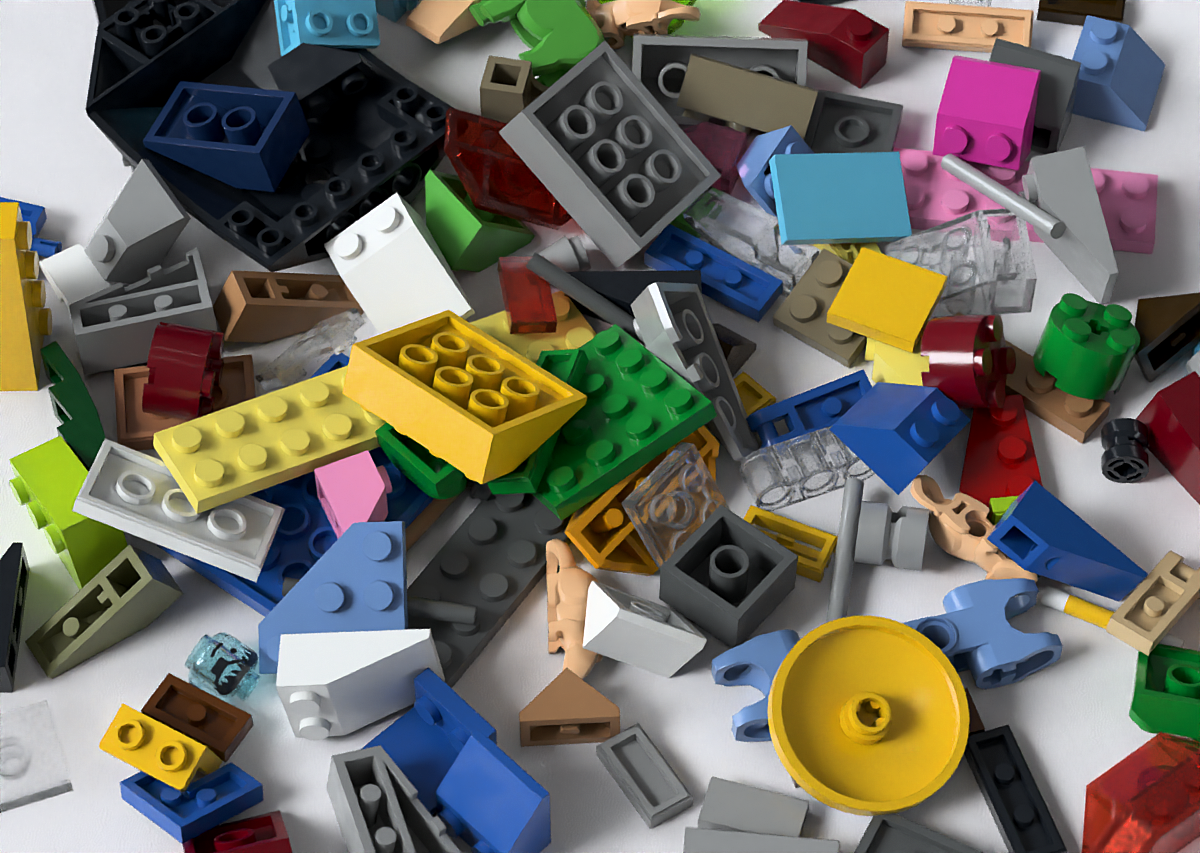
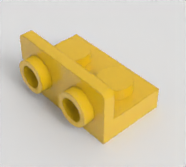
[99,703,223,792]

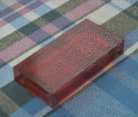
[497,256,557,334]

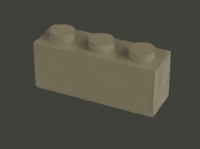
[676,53,818,140]

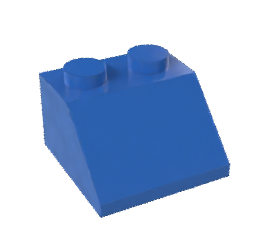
[829,382,971,495]
[435,729,551,853]

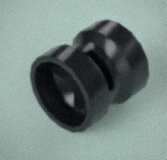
[1101,418,1149,483]

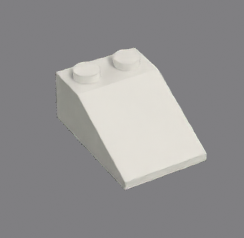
[324,193,475,334]
[276,629,445,740]

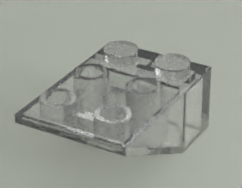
[884,209,1037,318]

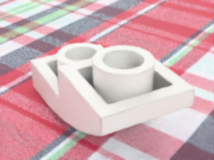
[39,243,110,311]

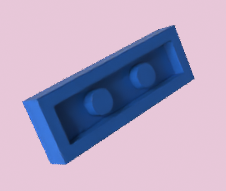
[644,224,783,322]

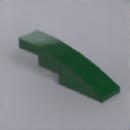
[40,341,106,472]

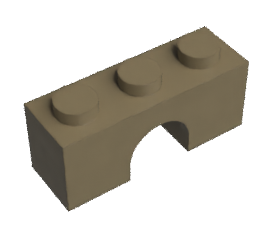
[480,55,549,126]

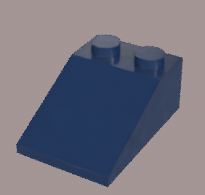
[143,81,310,192]

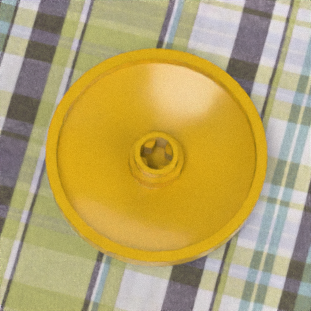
[768,616,969,816]

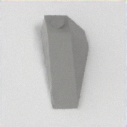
[630,282,762,461]

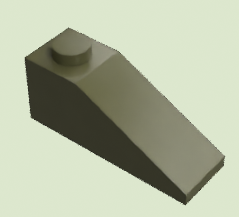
[25,544,184,679]

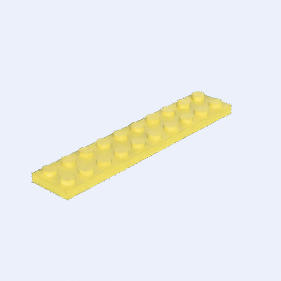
[153,291,597,514]

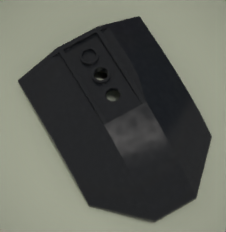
[86,0,469,272]

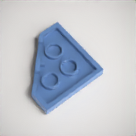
[258,521,408,674]

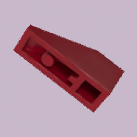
[758,0,889,89]

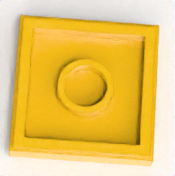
[827,247,947,353]

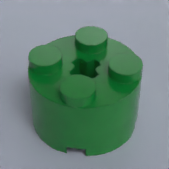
[1033,293,1140,400]

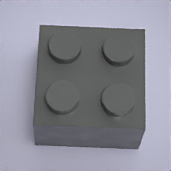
[659,505,798,648]

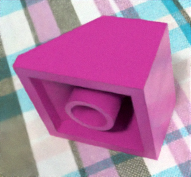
[932,55,1041,170]

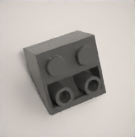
[989,38,1081,154]

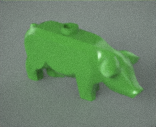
[469,0,605,87]

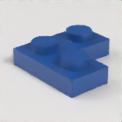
[120,762,264,844]

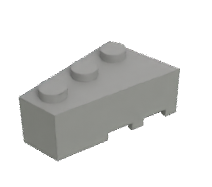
[69,247,217,376]
[326,745,467,853]

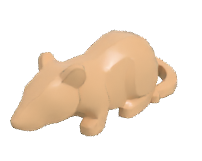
[586,0,701,50]
[910,475,1038,582]
[546,538,602,679]

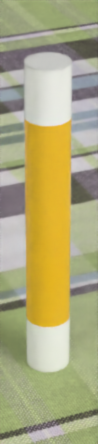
[1041,586,1185,648]

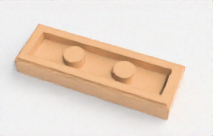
[902,1,1034,53]

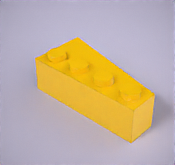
[0,202,52,391]

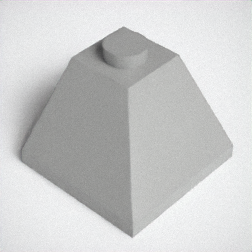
[84,159,191,284]

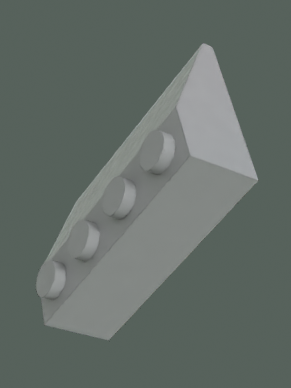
[498,41,721,269]

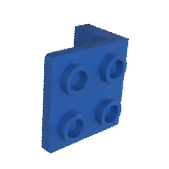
[360,667,497,815]

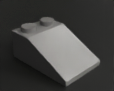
[1018,146,1119,305]

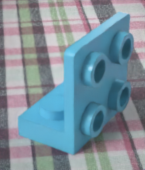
[274,0,381,57]

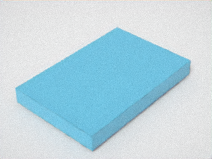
[769,152,912,245]

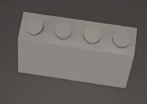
[632,33,808,126]

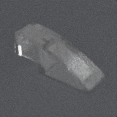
[683,186,819,297]

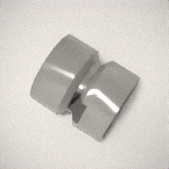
[854,501,929,571]

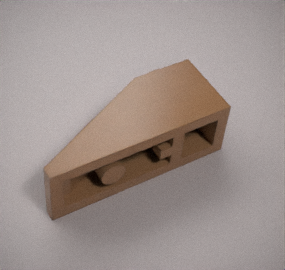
[213,270,364,343]

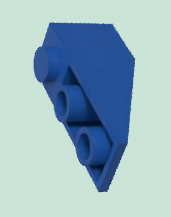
[987,481,1148,602]

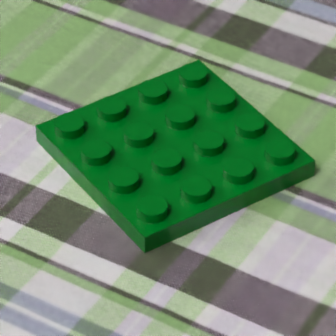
[532,324,717,521]

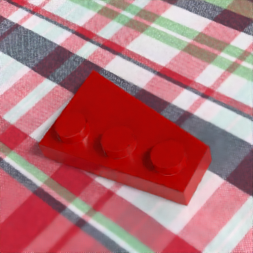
[959,394,1043,508]

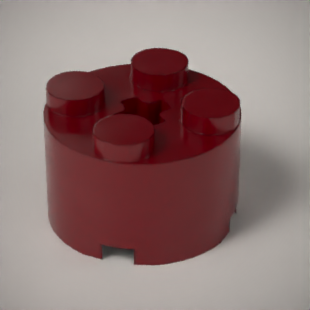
[921,314,1016,409]
[142,322,225,421]

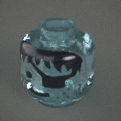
[184,632,261,703]

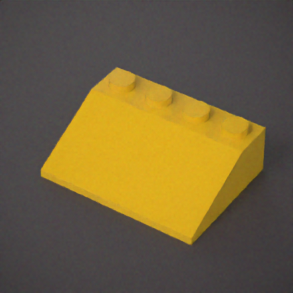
[342,310,587,485]

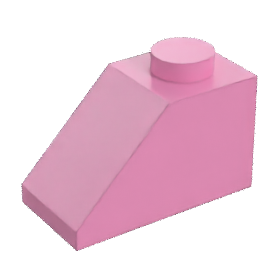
[314,450,392,539]

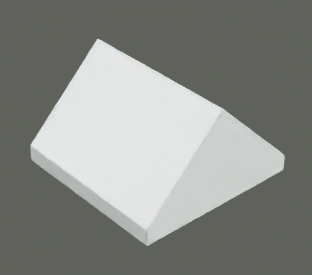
[583,580,707,678]

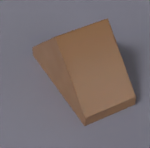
[519,667,620,747]

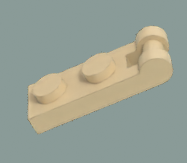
[1106,551,1200,656]

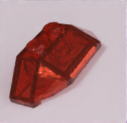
[444,108,573,230]
[1081,732,1200,853]

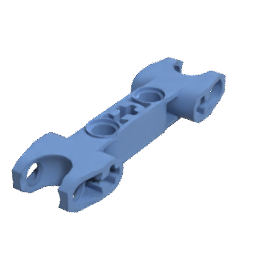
[711,578,1063,742]

